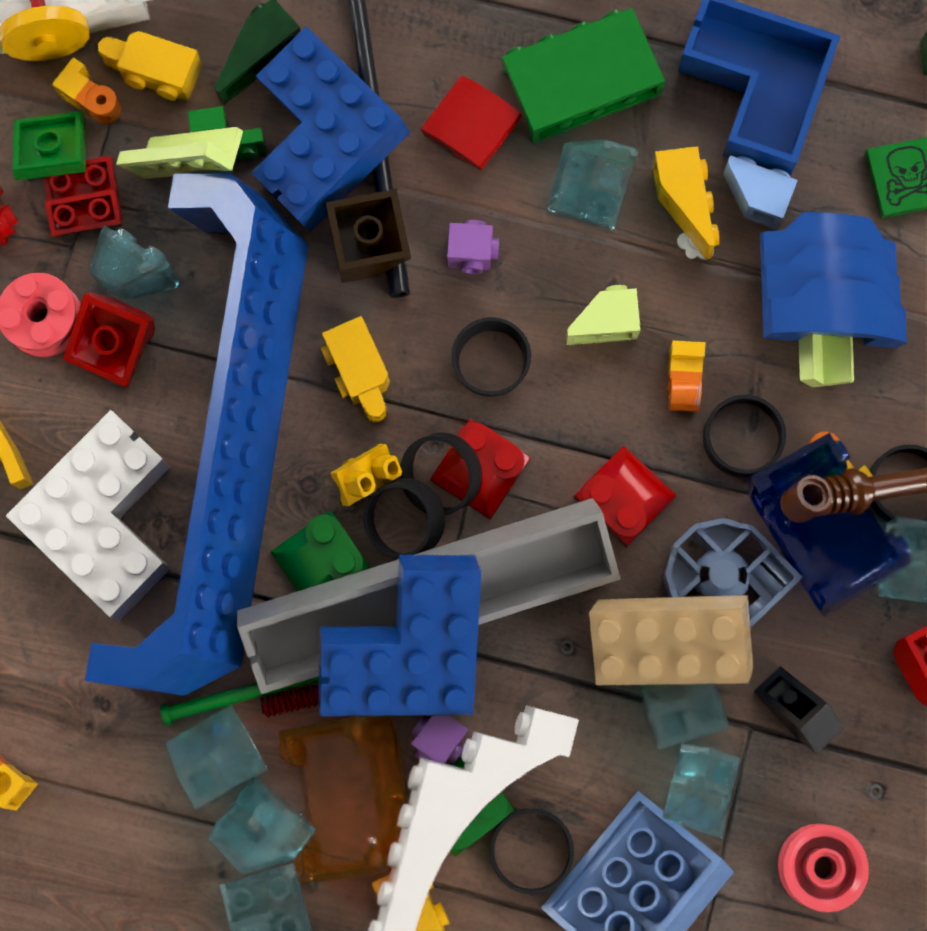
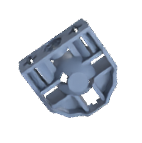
[662,518,803,628]

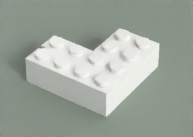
[6,410,171,621]

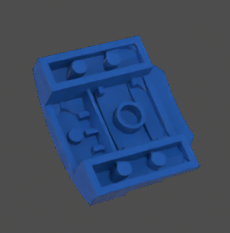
[760,212,907,348]

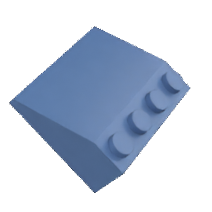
[541,791,734,931]

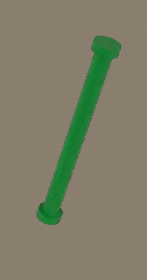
[160,676,329,726]

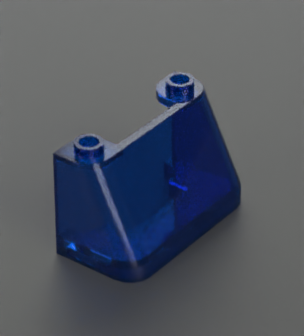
[748,433,912,617]

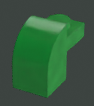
[188,106,268,172]

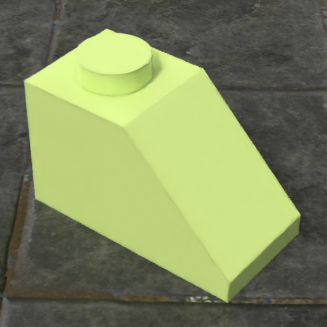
[566,285,641,345]

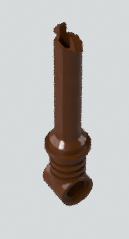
[780,468,927,523]

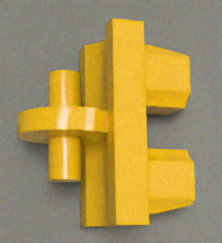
[330,444,402,506]

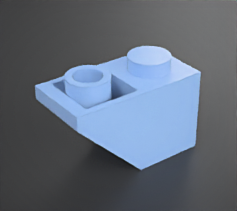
[723,155,798,230]

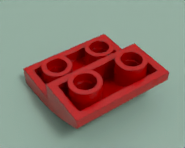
[420,75,523,171]
[43,155,122,237]

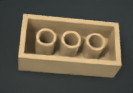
[589,595,753,685]

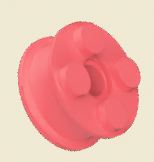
[0,273,81,357]
[777,824,869,912]

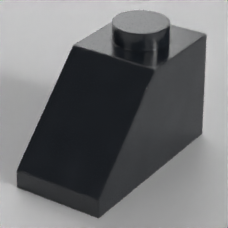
[754,666,844,754]

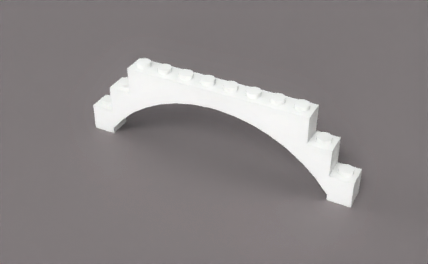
[369,705,579,931]

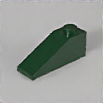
[214,0,301,105]

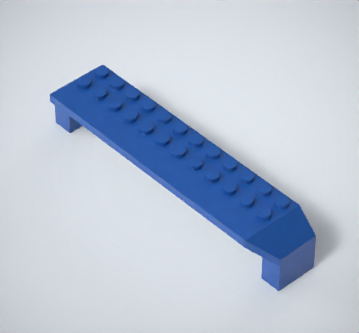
[85,172,309,696]

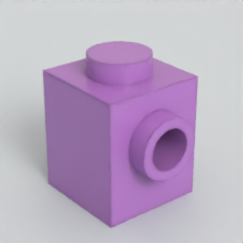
[447,220,499,274]
[411,715,469,765]

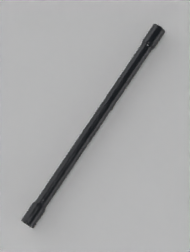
[348,0,410,298]

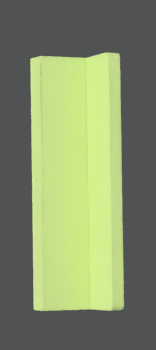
[116,127,243,179]
[799,334,854,388]

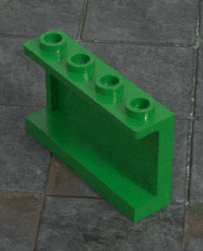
[502,7,665,144]

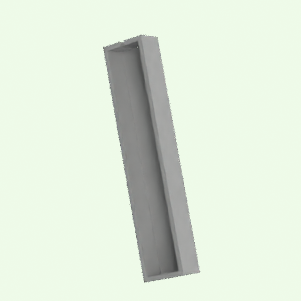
[237,498,621,694]

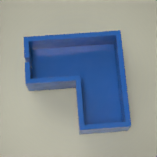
[678,0,841,176]
[251,26,410,232]
[318,555,482,716]

